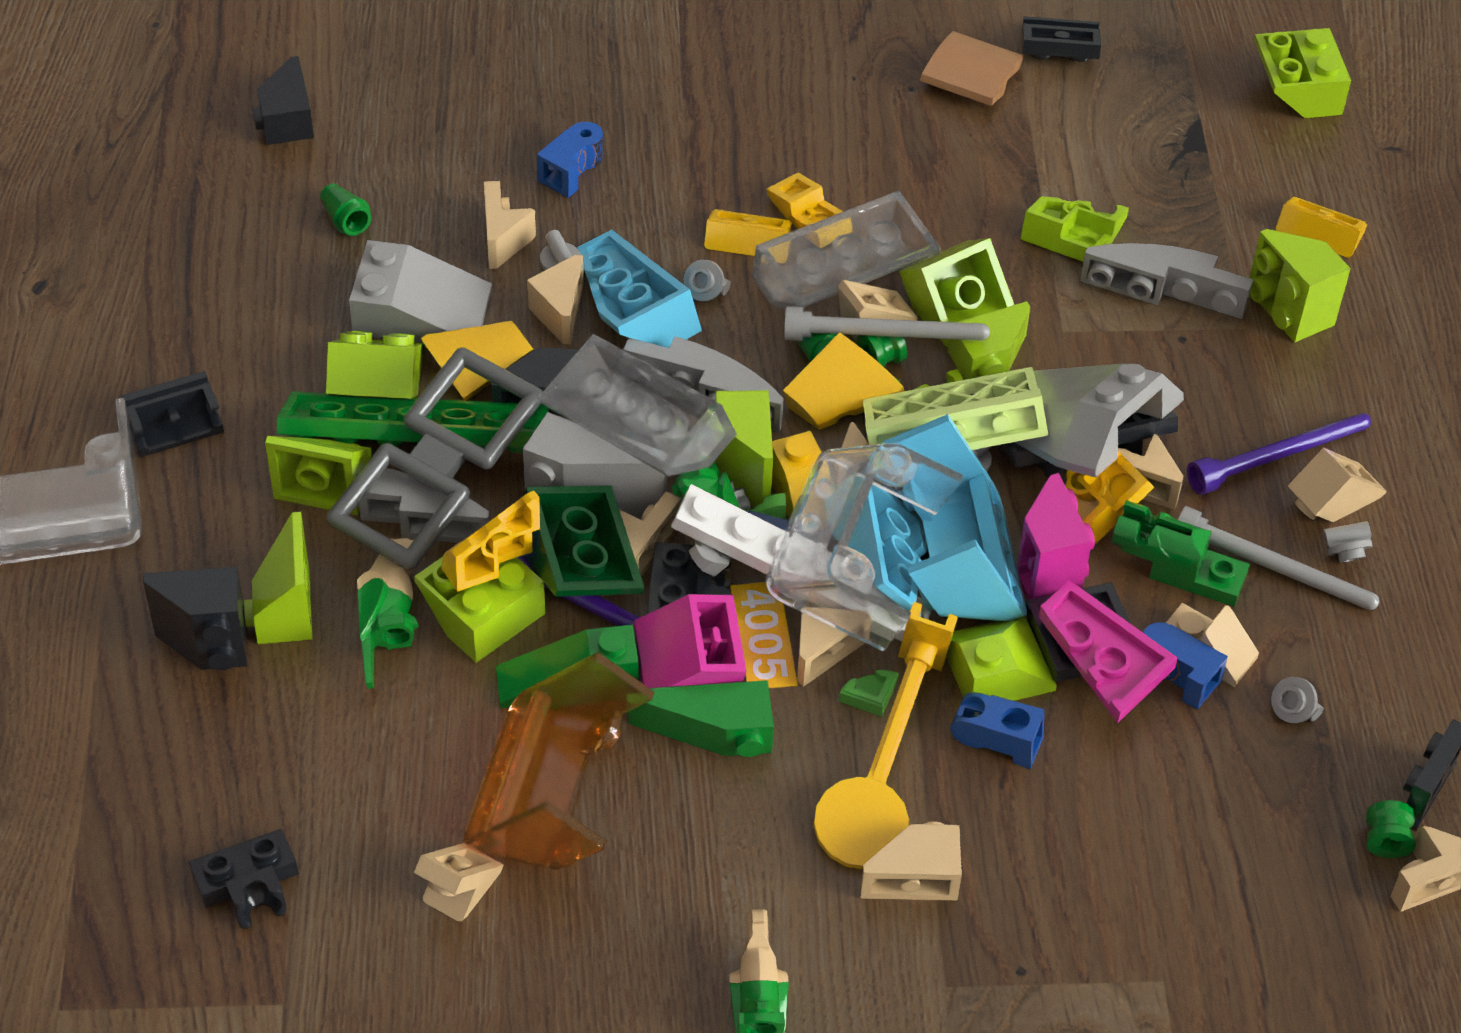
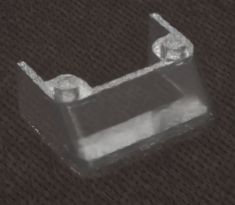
[0,398,143,565]
[766,443,963,651]

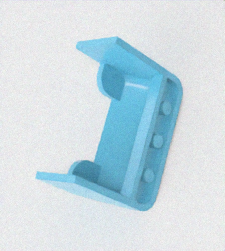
[883,414,1027,622]

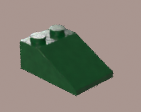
[524,486,645,597]

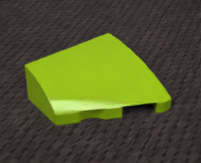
[1020,196,1129,262]

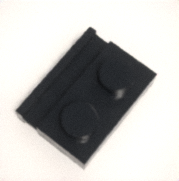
[1022,16,1101,62]
[1403,719,1461,831]

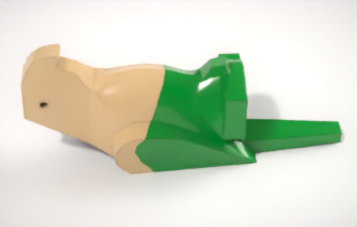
[357,538,425,689]
[729,909,789,1033]

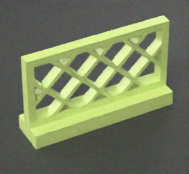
[862,367,1048,469]

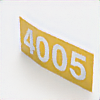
[730,581,798,688]

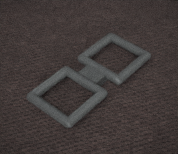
[326,347,544,570]

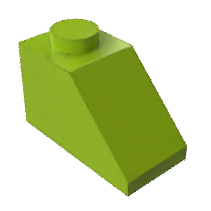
[948,301,1030,380]

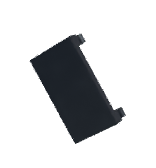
[121,371,224,457]

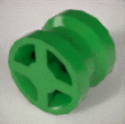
[857,335,907,368]
[1365,800,1416,859]

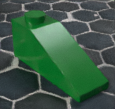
[496,625,638,709]
[628,680,774,757]

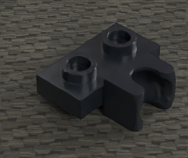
[648,542,731,614]
[188,829,299,929]

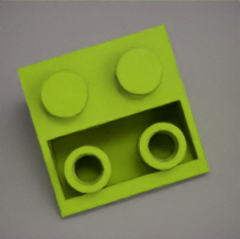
[1254,28,1351,118]
[1249,229,1351,343]
[326,331,425,399]
[414,557,545,663]

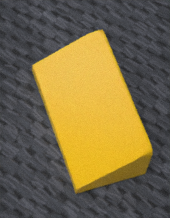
[1276,196,1368,258]
[704,209,792,260]

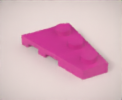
[1039,580,1178,723]

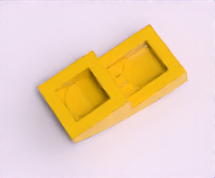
[766,172,850,245]

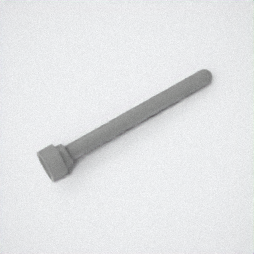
[785,306,990,341]
[1178,506,1379,610]

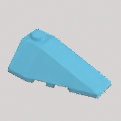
[577,230,702,348]
[825,471,928,612]

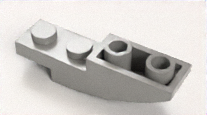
[1080,243,1253,319]
[623,336,784,432]

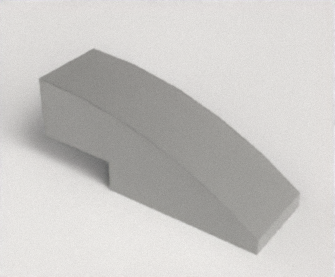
[359,465,490,543]

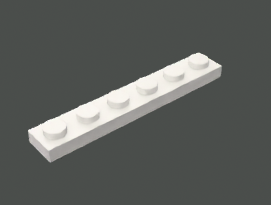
[671,484,931,641]

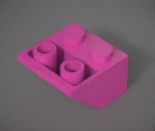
[1017,473,1095,600]
[633,594,746,689]

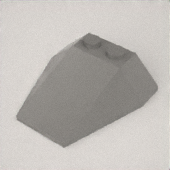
[1012,363,1184,478]

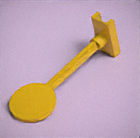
[813,602,958,869]

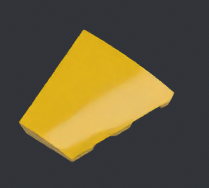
[421,321,534,401]
[783,332,904,430]
[1065,451,1154,544]
[442,491,540,592]

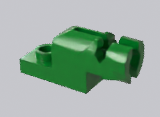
[1112,500,1250,607]

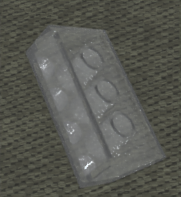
[752,191,941,309]
[538,334,737,477]

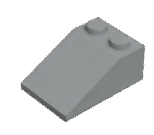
[349,240,492,343]
[523,412,668,520]

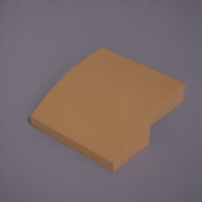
[920,31,1023,106]

